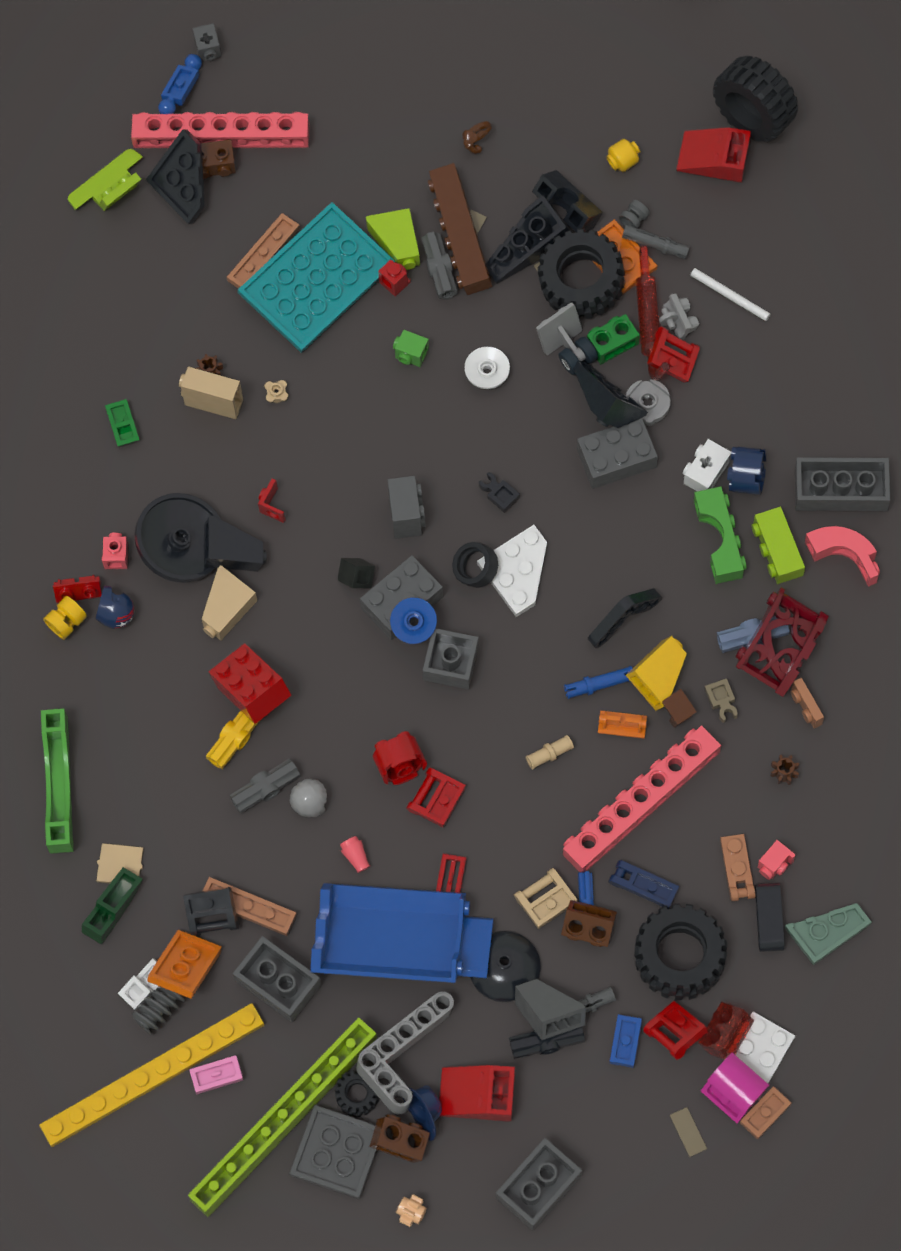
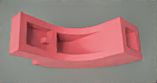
[805,526,880,587]

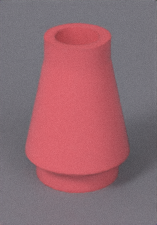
[340,836,370,873]

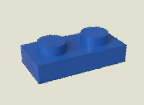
[610,1015,642,1068]

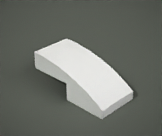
[118,958,159,1010]

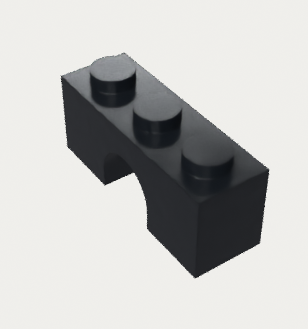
[532,170,603,233]

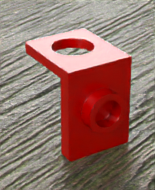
[258,478,285,523]

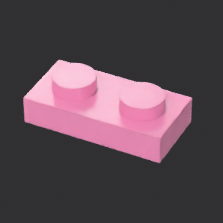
[189,1055,243,1094]

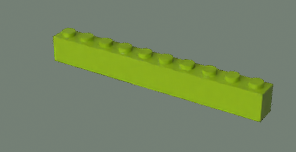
[188,1018,377,1217]

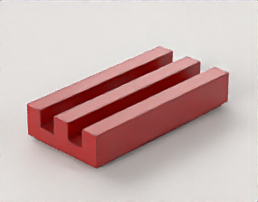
[436,854,466,893]

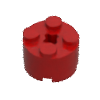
[373,731,427,785]

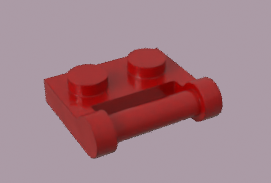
[647,327,700,383]
[406,768,466,828]
[643,1001,708,1060]

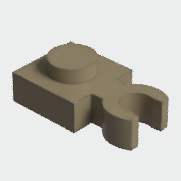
[704,678,737,723]

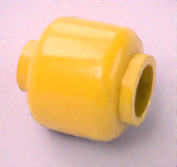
[606,139,640,172]

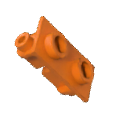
[598,710,647,739]

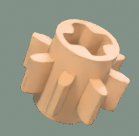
[396,1194,427,1227]

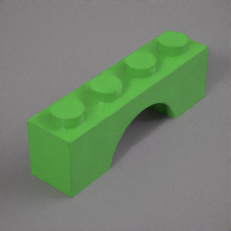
[693,487,747,584]

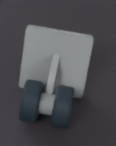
[536,303,598,375]

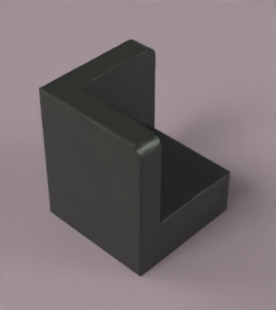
[338,558,375,588]

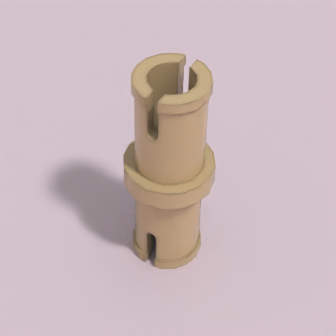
[526,735,574,770]

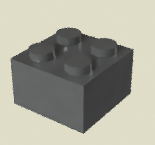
[387,476,426,539]
[423,629,479,689]

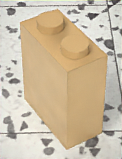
[179,367,243,419]

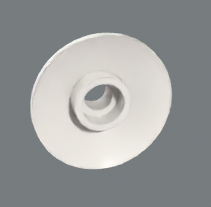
[465,347,510,389]

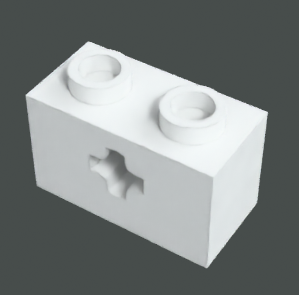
[683,439,731,491]

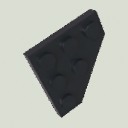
[146,129,205,224]

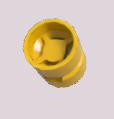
[43,596,87,640]

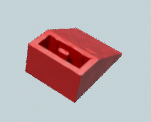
[676,127,751,182]
[440,1065,515,1121]

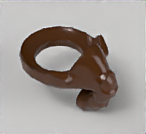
[463,121,492,154]

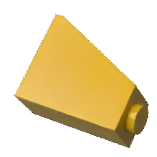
[626,636,687,711]

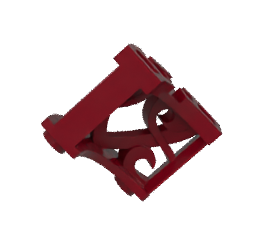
[735,587,829,697]

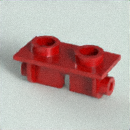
[53,575,102,603]

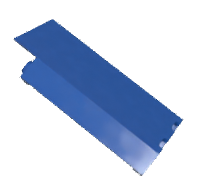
[311,883,494,983]

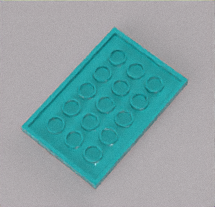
[238,202,396,353]

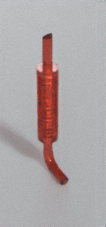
[636,245,670,380]

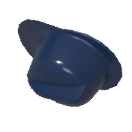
[403,1085,442,1141]

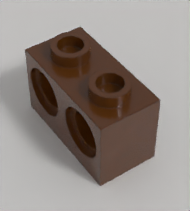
[561,900,617,947]
[369,1115,430,1163]

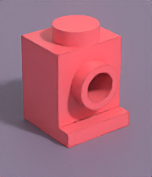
[102,532,128,569]
[757,840,796,880]

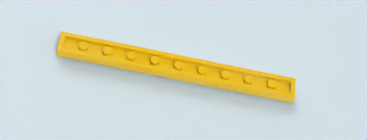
[40,1003,264,1147]

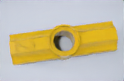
[206,711,259,769]

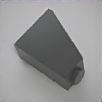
[515,979,586,1040]

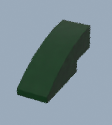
[82,867,143,945]

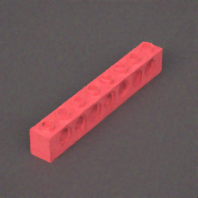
[131,112,309,148]
[563,725,721,872]

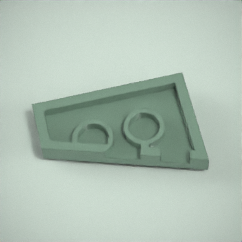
[784,903,872,965]

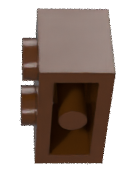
[201,140,236,179]

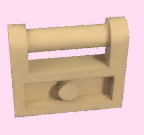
[514,868,577,929]

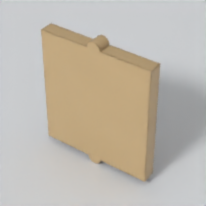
[96,843,143,883]

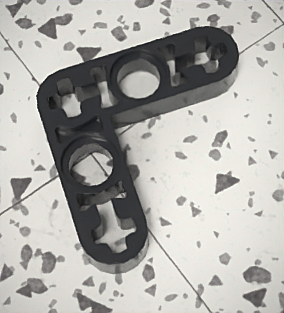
[588,588,662,648]

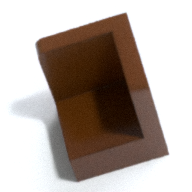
[662,689,697,728]

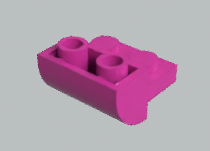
[701,1053,769,1123]

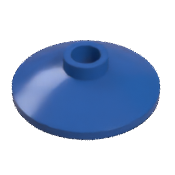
[390,598,437,644]

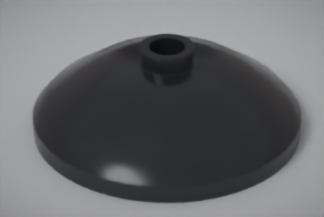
[470,931,541,1002]

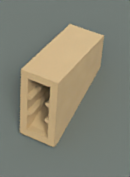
[202,565,257,641]

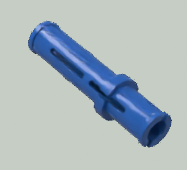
[564,666,632,699]

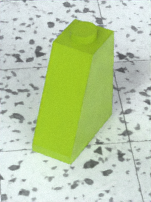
[366,208,420,270]

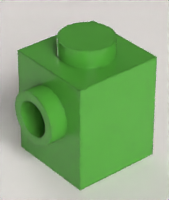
[393,330,429,367]

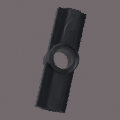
[509,1027,585,1059]

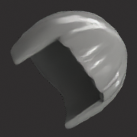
[290,778,327,817]

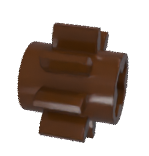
[195,354,223,376]
[771,755,799,785]

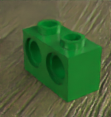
[587,314,640,365]

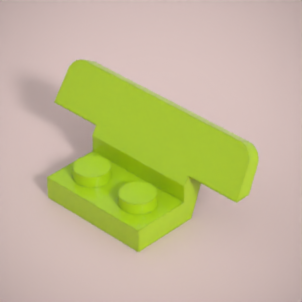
[68,149,143,211]

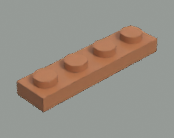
[227,213,300,289]
[203,877,297,936]

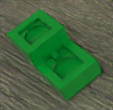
[105,399,140,447]

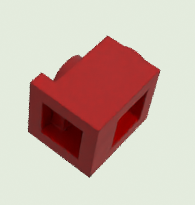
[378,260,411,296]

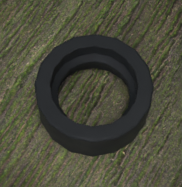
[452,542,499,588]

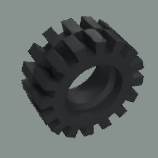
[335,1070,379,1117]

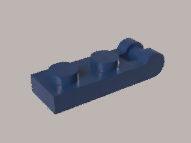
[608,860,679,909]

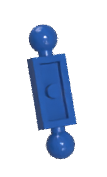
[158,54,202,114]

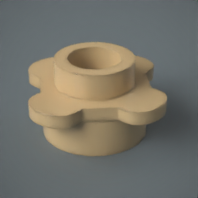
[265,380,288,403]

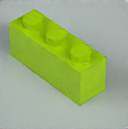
[751,507,805,584]

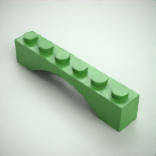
[41,708,73,854]

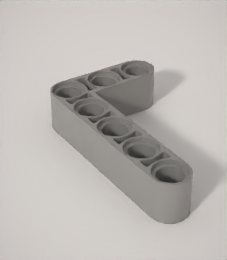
[356,992,454,1114]

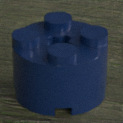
[727,447,767,495]

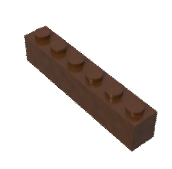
[428,163,493,295]

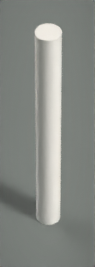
[691,268,770,321]

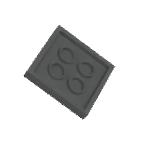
[290,1105,377,1199]

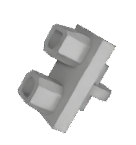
[659,294,699,340]

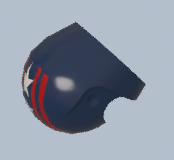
[95,586,134,629]

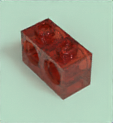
[698,1002,754,1060]

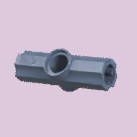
[717,616,790,653]

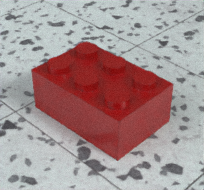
[208,643,292,724]

